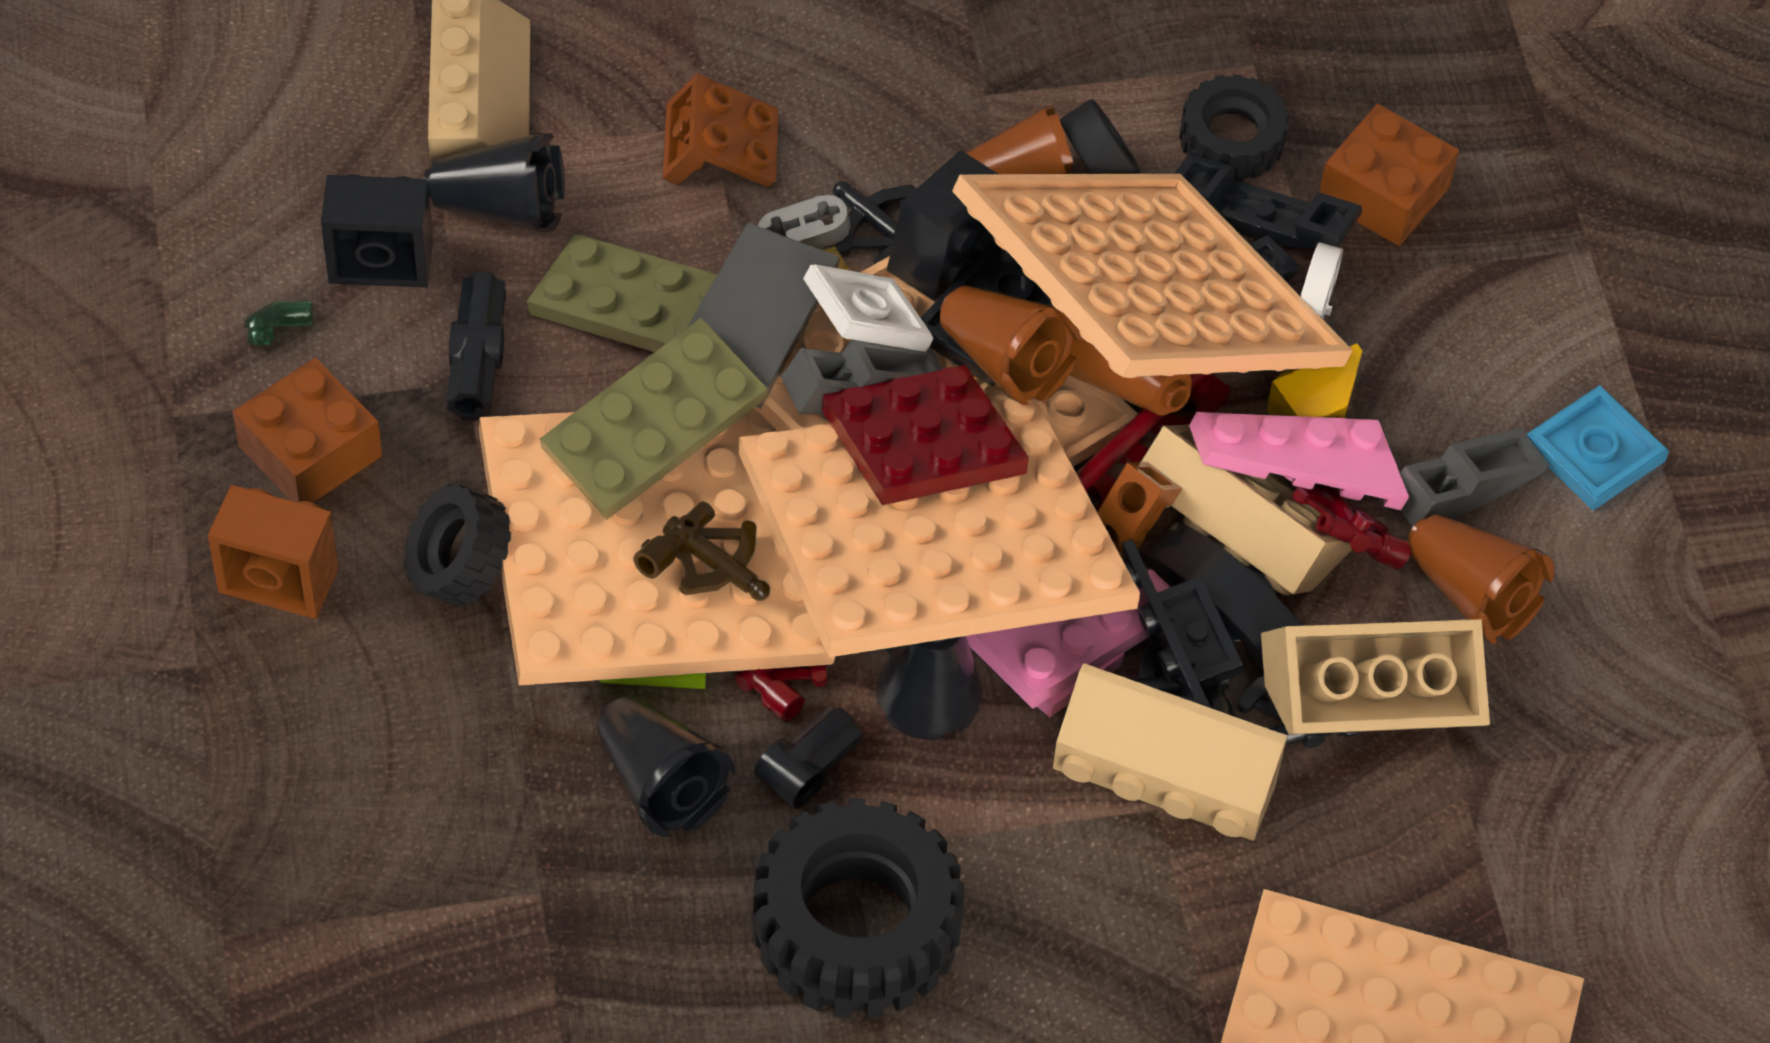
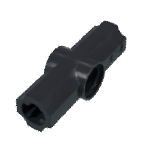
[447,272,506,420]

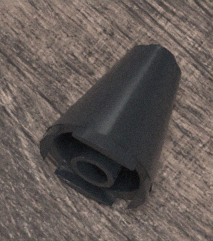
[424,133,565,232]
[876,636,982,740]
[597,696,735,837]

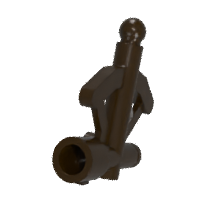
[633,501,770,601]

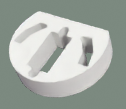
[1301,242,1343,320]

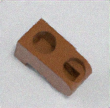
[1097,462,1183,558]

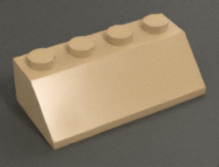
[428,0,531,168]
[1141,424,1352,596]
[1261,619,1490,735]
[1053,663,1287,841]

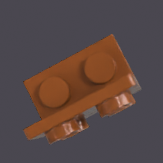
[662,73,779,188]

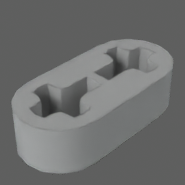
[758,195,851,249]

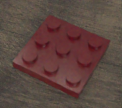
[822,365,1029,505]

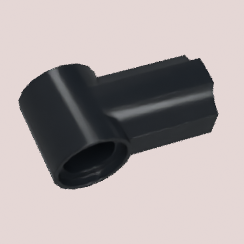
[754,706,862,809]

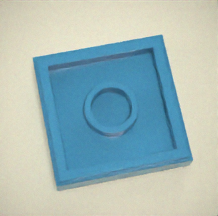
[1527,385,1669,511]

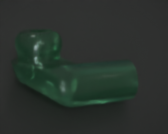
[244,300,313,345]

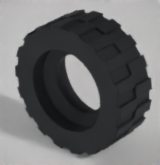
[1179,74,1289,181]
[404,483,511,606]

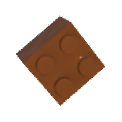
[1319,103,1459,247]
[232,357,382,503]
[208,485,339,619]

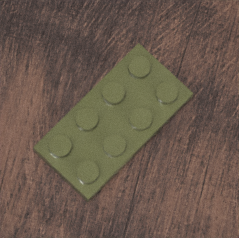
[526,233,717,352]
[540,318,768,520]

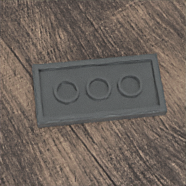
[686,222,840,409]

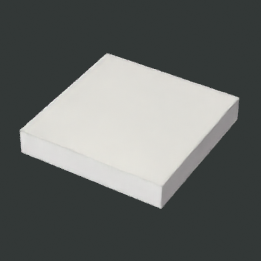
[803,264,933,352]

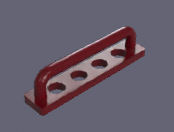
[1076,373,1231,512]

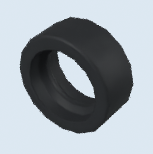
[1060,99,1142,174]

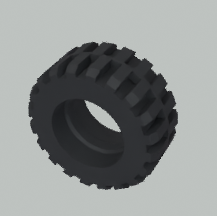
[753,798,965,1018]

